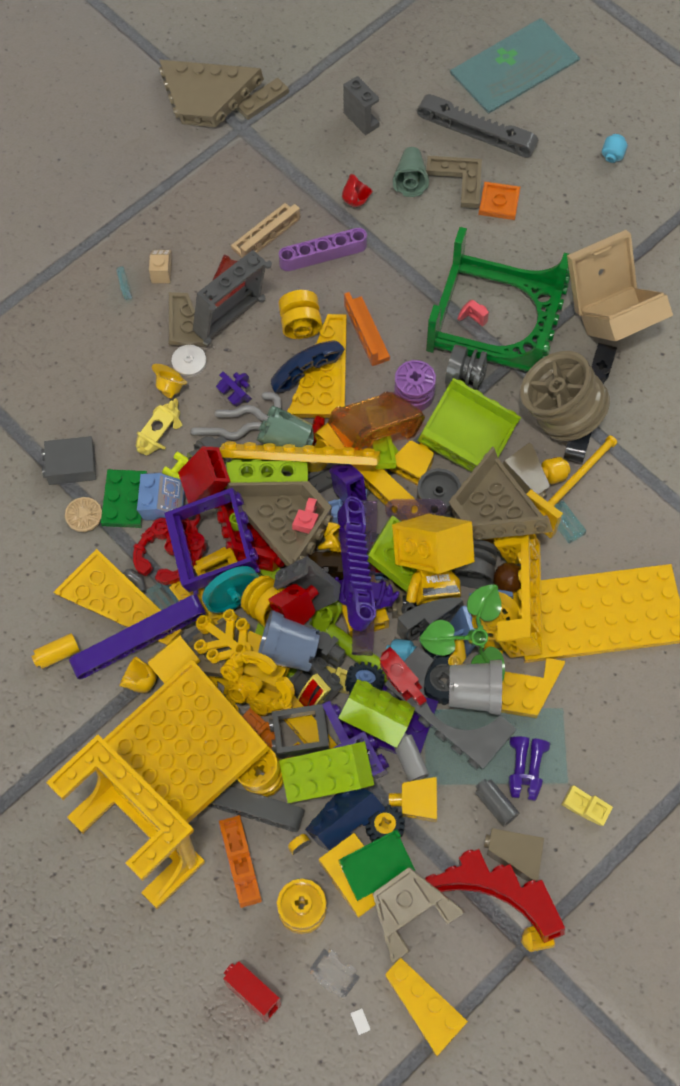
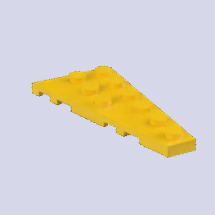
[287,314,347,418]

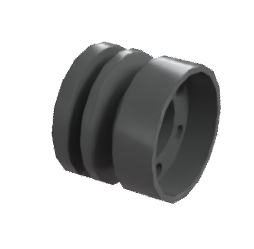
[445,344,487,390]
[452,540,498,589]

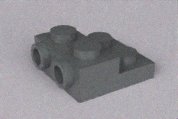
[290,656,343,716]

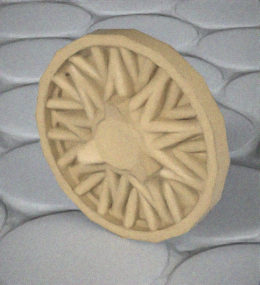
[65,497,102,532]

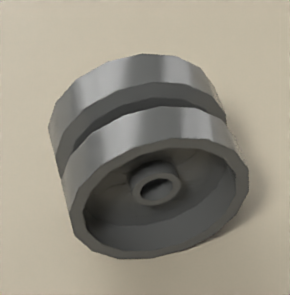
[416,468,461,517]

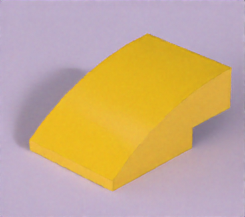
[319,833,376,918]

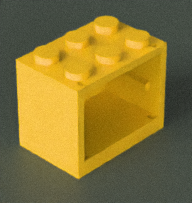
[392,514,475,574]

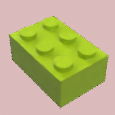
[339,679,415,748]

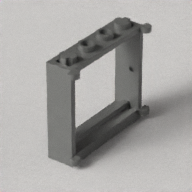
[193,250,272,345]

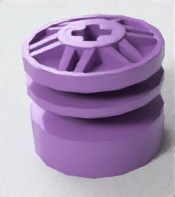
[394,360,436,412]

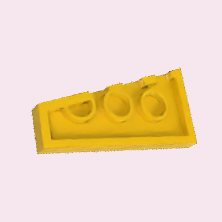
[385,958,468,1057]

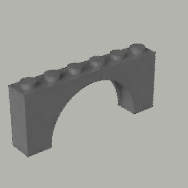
[384,646,516,771]

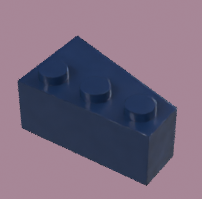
[305,788,385,851]

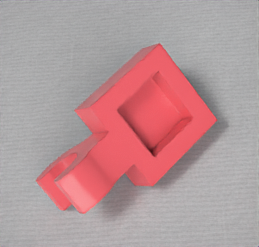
[292,498,318,534]

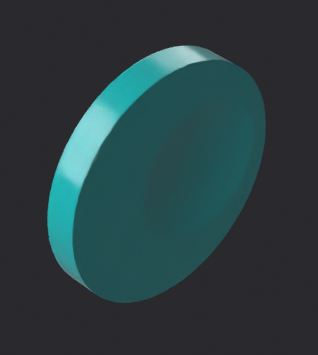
[202,566,259,613]

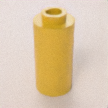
[31,633,80,669]

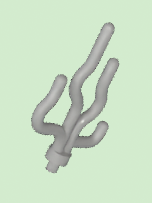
[190,392,282,440]

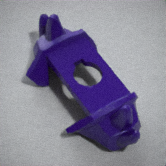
[335,577,400,609]

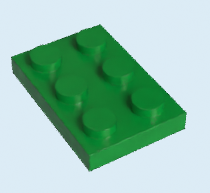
[101,469,147,528]

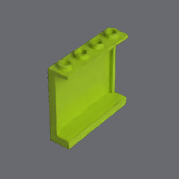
[417,378,521,472]

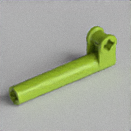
[312,601,388,683]

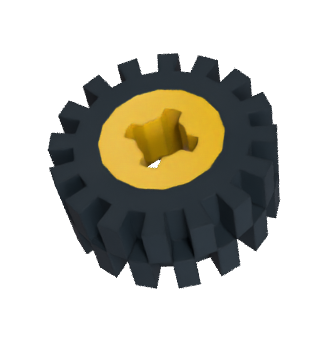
[365,804,405,842]

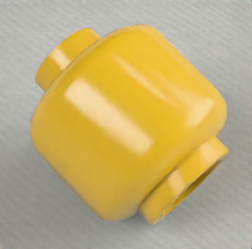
[541,457,570,484]

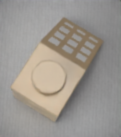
[149,250,172,283]

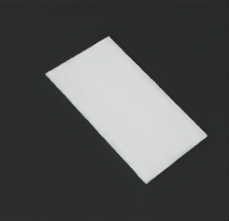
[350,1009,371,1035]

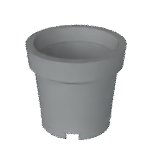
[449,659,502,715]

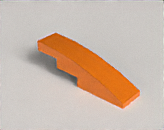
[219,815,262,908]

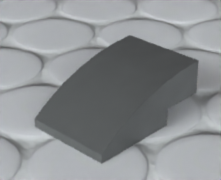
[397,598,463,641]

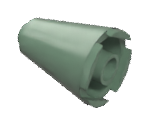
[393,147,429,197]

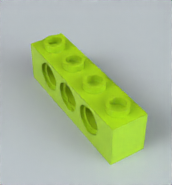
[226,459,308,483]

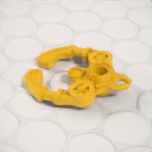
[220,649,295,715]

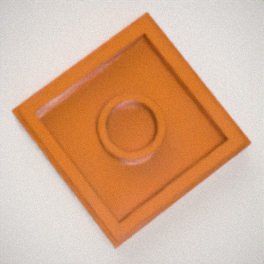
[479,181,520,220]

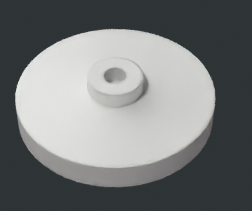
[172,345,206,377]

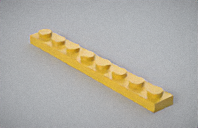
[219,441,380,465]

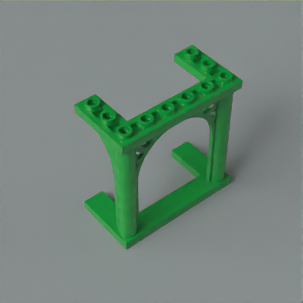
[426,227,570,372]

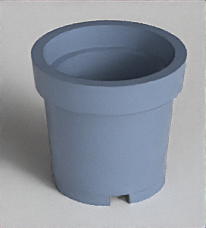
[258,610,320,672]

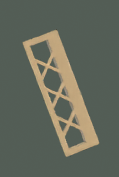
[231,203,300,258]

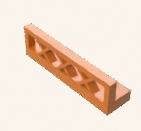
[344,292,390,366]

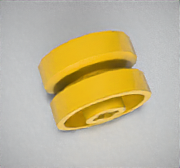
[277,879,327,934]

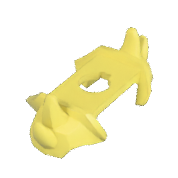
[136,398,182,456]

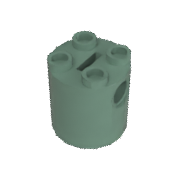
[257,405,314,447]

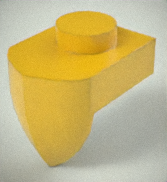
[521,926,555,952]

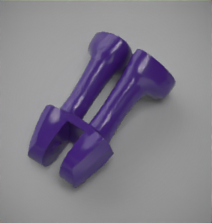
[509,736,550,801]

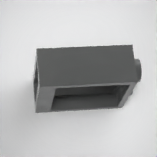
[269,704,330,759]

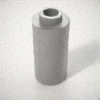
[393,733,429,781]

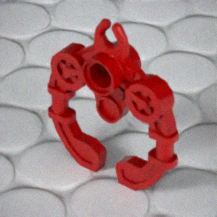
[133,513,207,585]

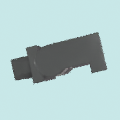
[304,618,345,669]

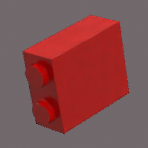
[178,446,231,504]
[223,961,282,1023]

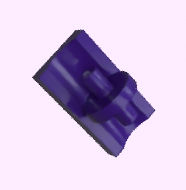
[216,371,252,407]

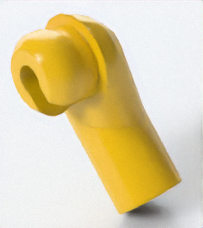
[448,640,466,666]

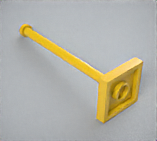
[527,435,617,539]

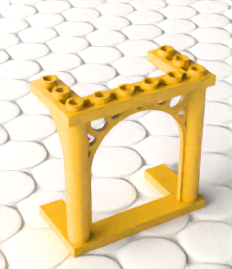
[46,734,205,910]

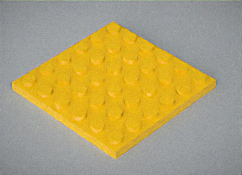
[103,659,270,823]

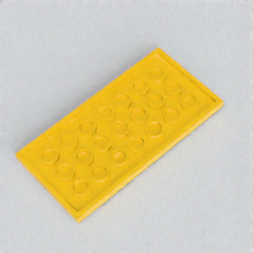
[512,564,680,663]

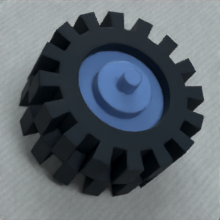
[345,662,385,695]

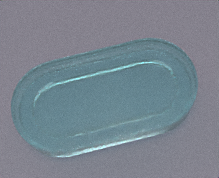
[116,266,133,300]

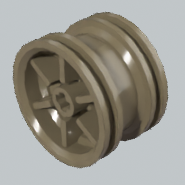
[520,351,610,441]

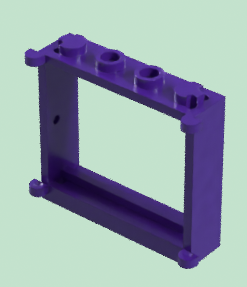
[164,488,260,595]

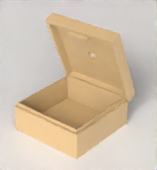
[567,230,673,342]

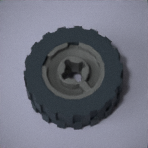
[424,656,450,705]

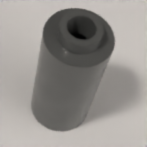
[475,779,520,827]

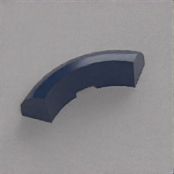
[271,340,345,393]

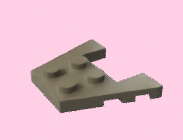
[373,868,465,963]

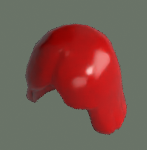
[342,174,373,207]

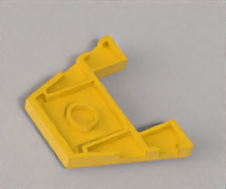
[484,648,565,718]

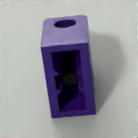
[329,464,367,505]

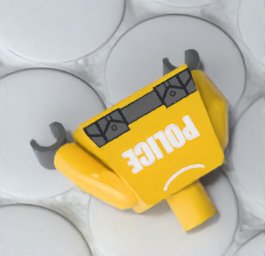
[401,569,464,614]

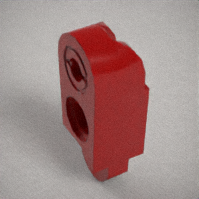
[380,647,427,706]

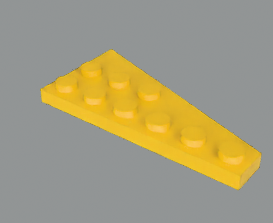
[53,549,183,645]

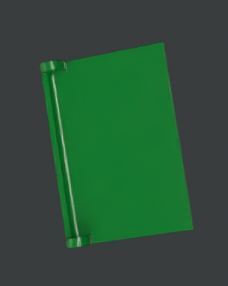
[338,829,415,901]

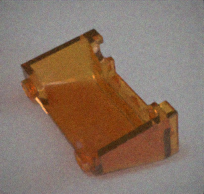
[328,392,425,450]

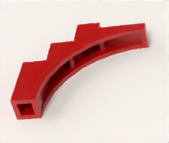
[425,849,565,943]

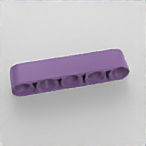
[279,228,367,271]

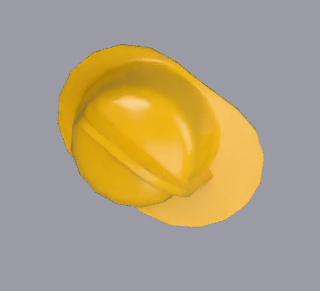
[151,363,188,398]

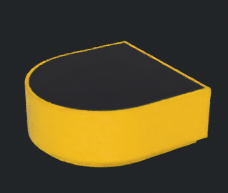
[288,834,311,855]

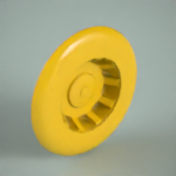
[471,592,520,648]

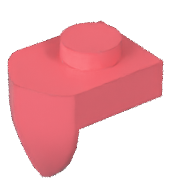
[458,300,489,327]

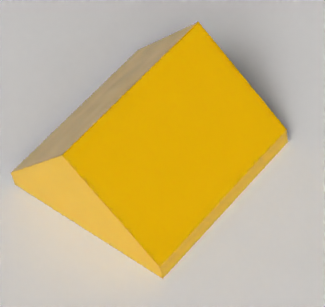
[147,634,201,684]

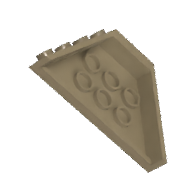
[159,60,264,127]
[449,447,553,540]
[227,481,333,566]

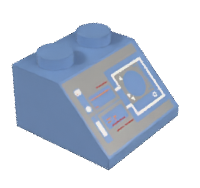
[137,473,185,521]

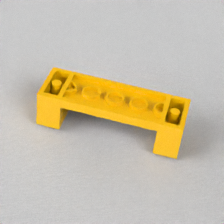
[494,534,542,658]

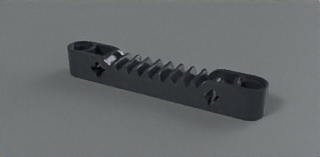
[564,343,617,464]

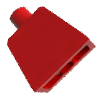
[268,584,319,625]

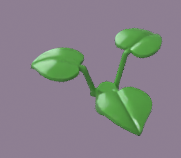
[419,584,505,682]

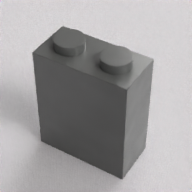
[41,436,96,485]

